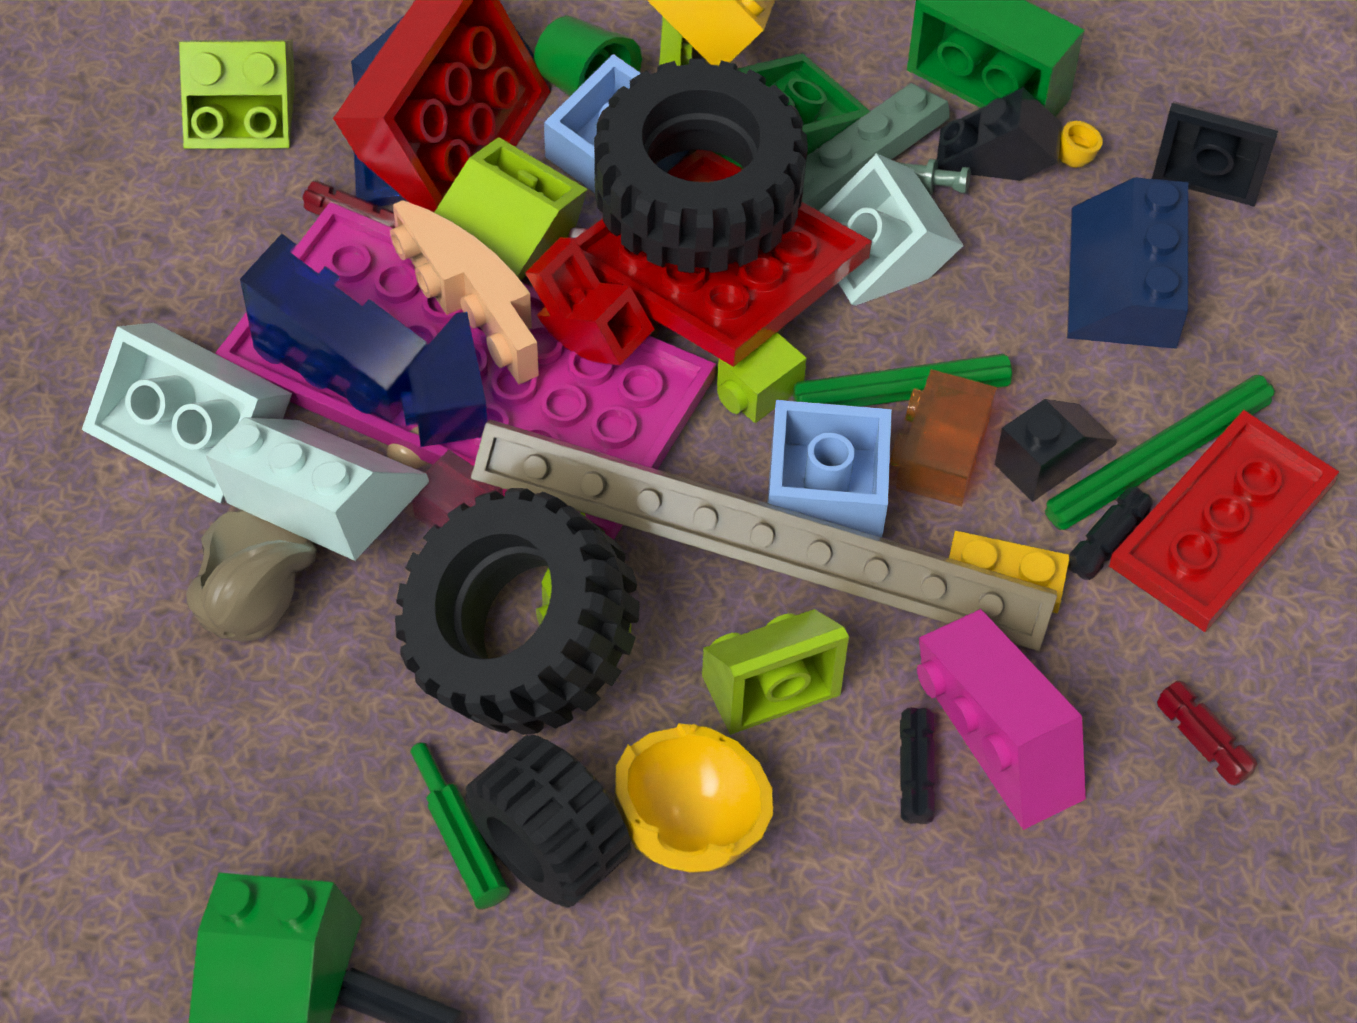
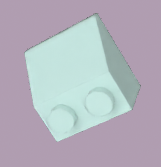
[819,153,964,306]

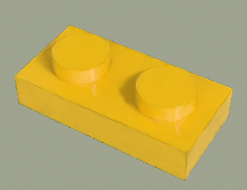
[949,531,1069,614]

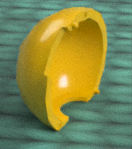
[615,723,773,873]

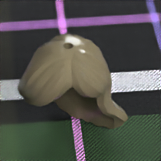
[186,509,318,642]

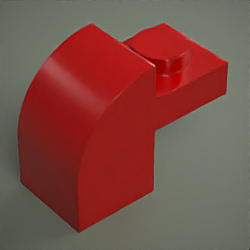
[525,237,655,366]

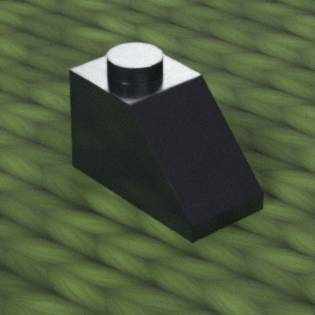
[994,399,1117,502]

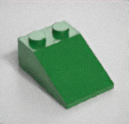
[712,53,870,169]
[189,872,363,1023]

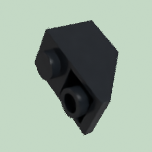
[937,87,1062,181]

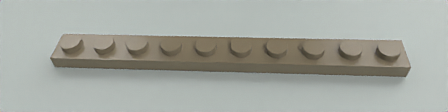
[471,419,1057,651]

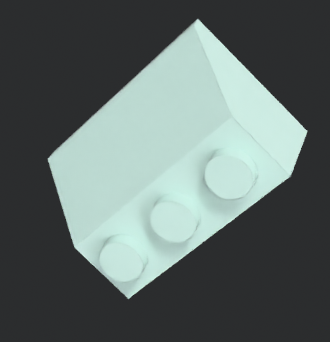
[82,323,292,503]
[205,417,429,561]

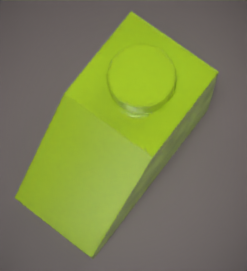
[717,332,807,423]

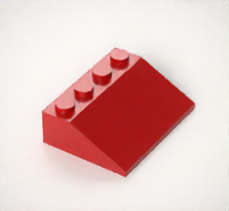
[333,0,551,212]

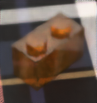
[890,369,997,507]

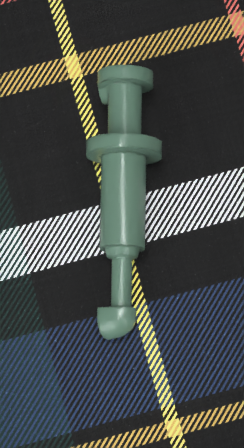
[897,158,971,195]

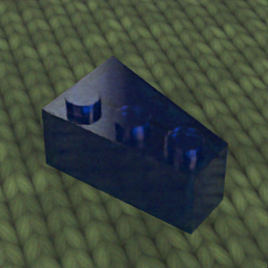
[240,233,431,423]

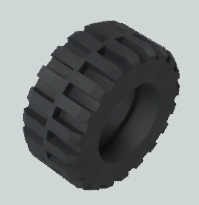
[594,59,808,273]
[395,488,640,735]

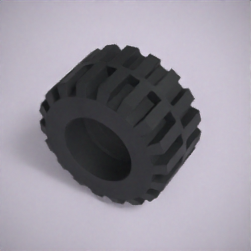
[465,734,632,908]

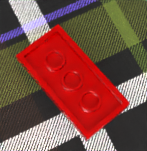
[1109,410,1339,632]

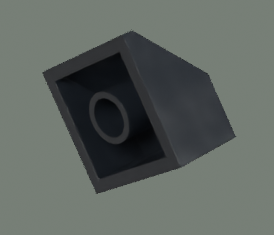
[1152,101,1278,207]

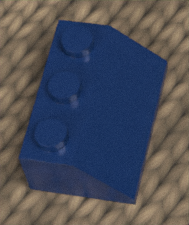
[1067,177,1188,349]

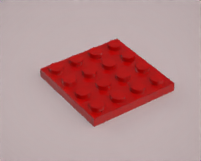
[575,150,872,367]

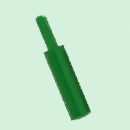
[410,742,510,910]

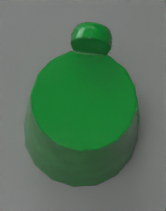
[534,15,642,97]

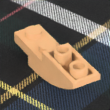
[390,200,539,384]

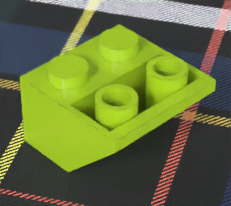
[179,40,295,149]
[434,137,588,280]

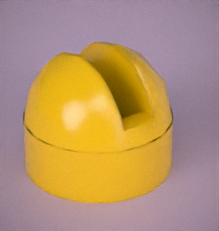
[1059,121,1103,167]

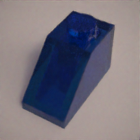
[400,312,488,447]

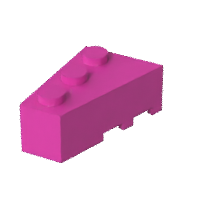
[917,609,1086,830]

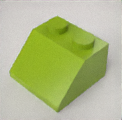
[702,609,849,735]

